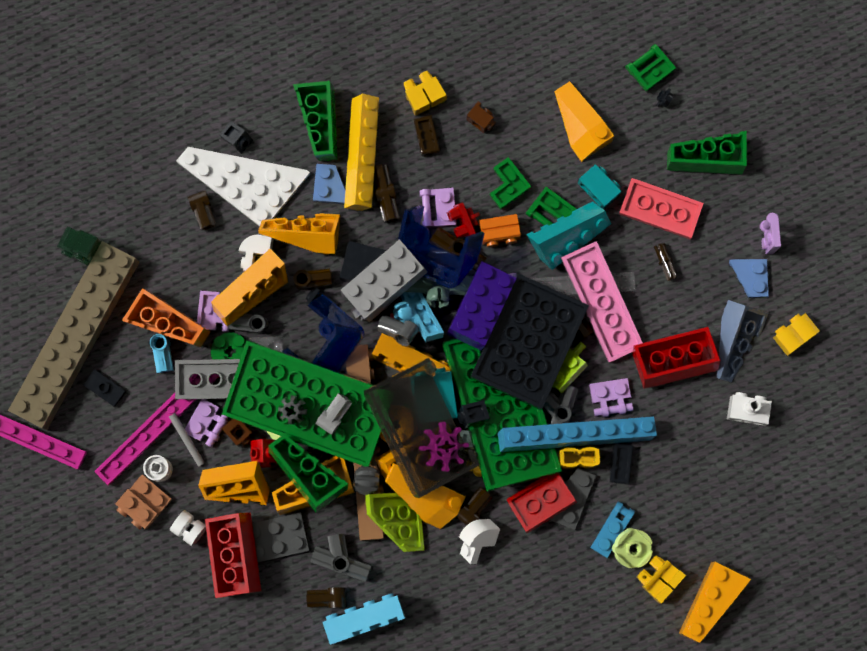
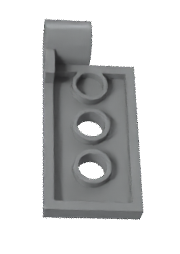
[175,359,240,399]

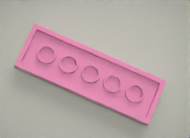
[561,241,643,362]

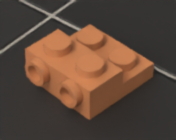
[116,474,172,530]

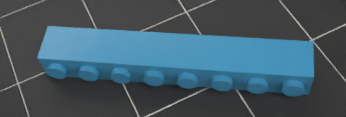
[498,417,657,452]

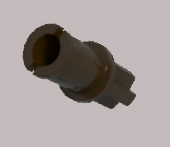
[654,243,677,281]

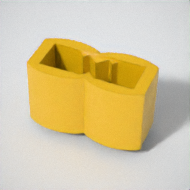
[773,313,820,356]
[558,447,600,469]

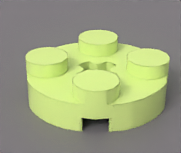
[612,528,653,568]

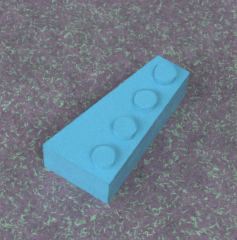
[323,593,406,645]

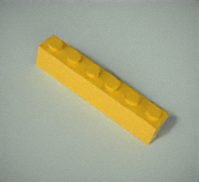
[344,94,379,211]

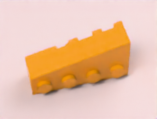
[372,333,450,376]

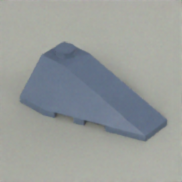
[717,300,768,382]

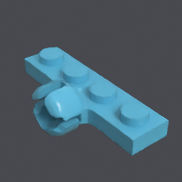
[393,292,444,342]

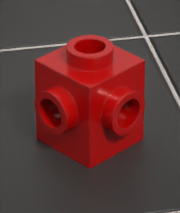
[250,439,277,468]

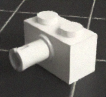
[727,392,772,426]

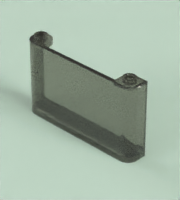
[364,358,480,498]

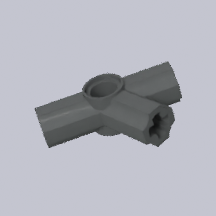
[543,385,578,424]
[310,533,372,582]

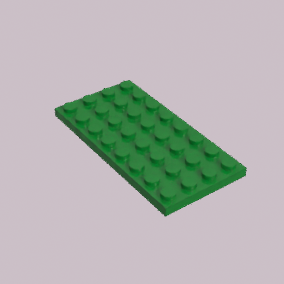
[442,339,562,492]
[222,340,395,466]

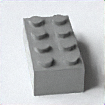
[341,239,427,322]

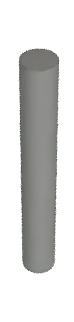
[169,413,205,467]

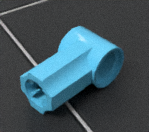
[150,334,174,373]

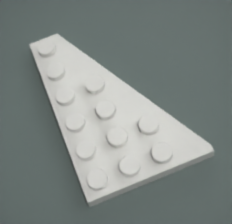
[176,147,310,227]

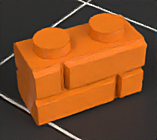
[479,214,521,247]

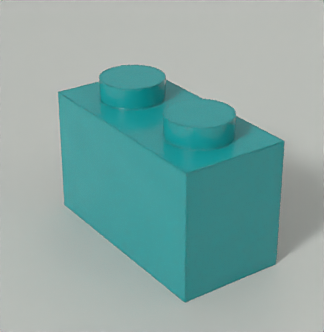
[578,164,621,210]

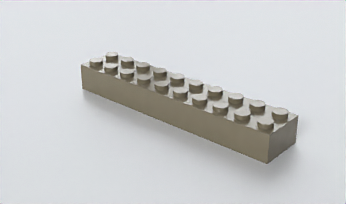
[8,241,139,430]

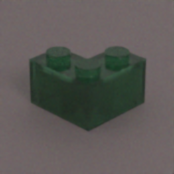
[57,226,101,266]

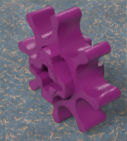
[419,422,469,472]

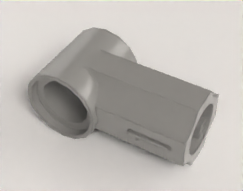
[315,393,353,435]

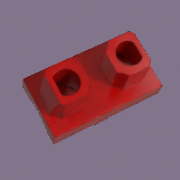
[446,202,480,238]

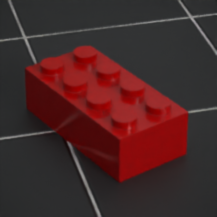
[633,327,720,389]
[205,512,261,598]

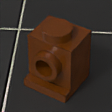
[466,101,496,133]
[222,419,253,447]

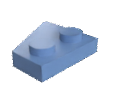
[313,164,345,204]
[729,259,769,298]

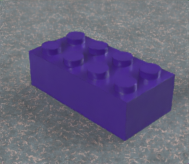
[446,261,516,350]

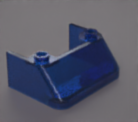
[398,205,485,289]
[281,295,365,372]

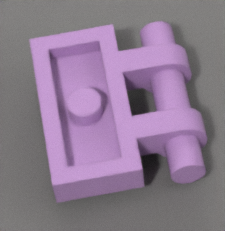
[197,291,230,332]
[589,378,633,417]
[185,399,229,448]

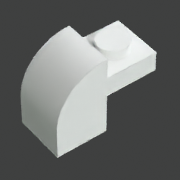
[239,235,274,272]
[459,519,500,564]

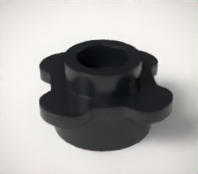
[656,88,673,107]

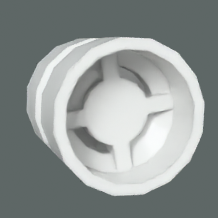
[143,455,173,482]
[170,510,206,547]

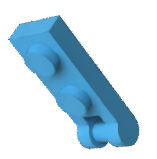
[590,501,635,558]

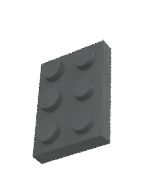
[252,512,309,562]

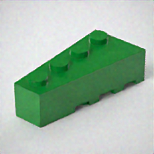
[293,81,338,161]
[667,131,747,174]
[268,434,348,513]

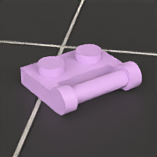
[420,188,456,228]
[760,213,781,254]

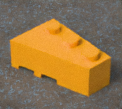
[198,461,270,505]

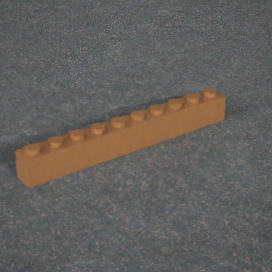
[345,344,385,541]

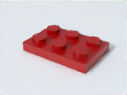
[506,473,577,533]

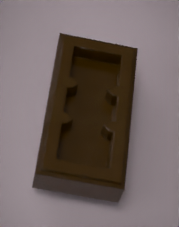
[413,115,440,156]

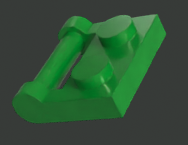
[625,44,676,92]
[526,187,576,226]

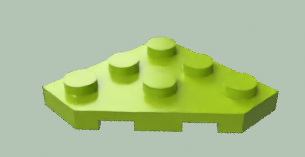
[365,493,424,552]

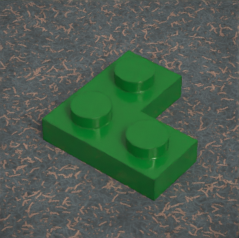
[489,157,531,210]

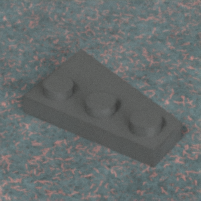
[550,469,596,530]

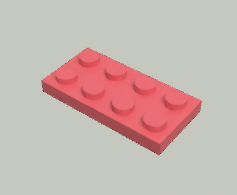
[619,178,704,239]

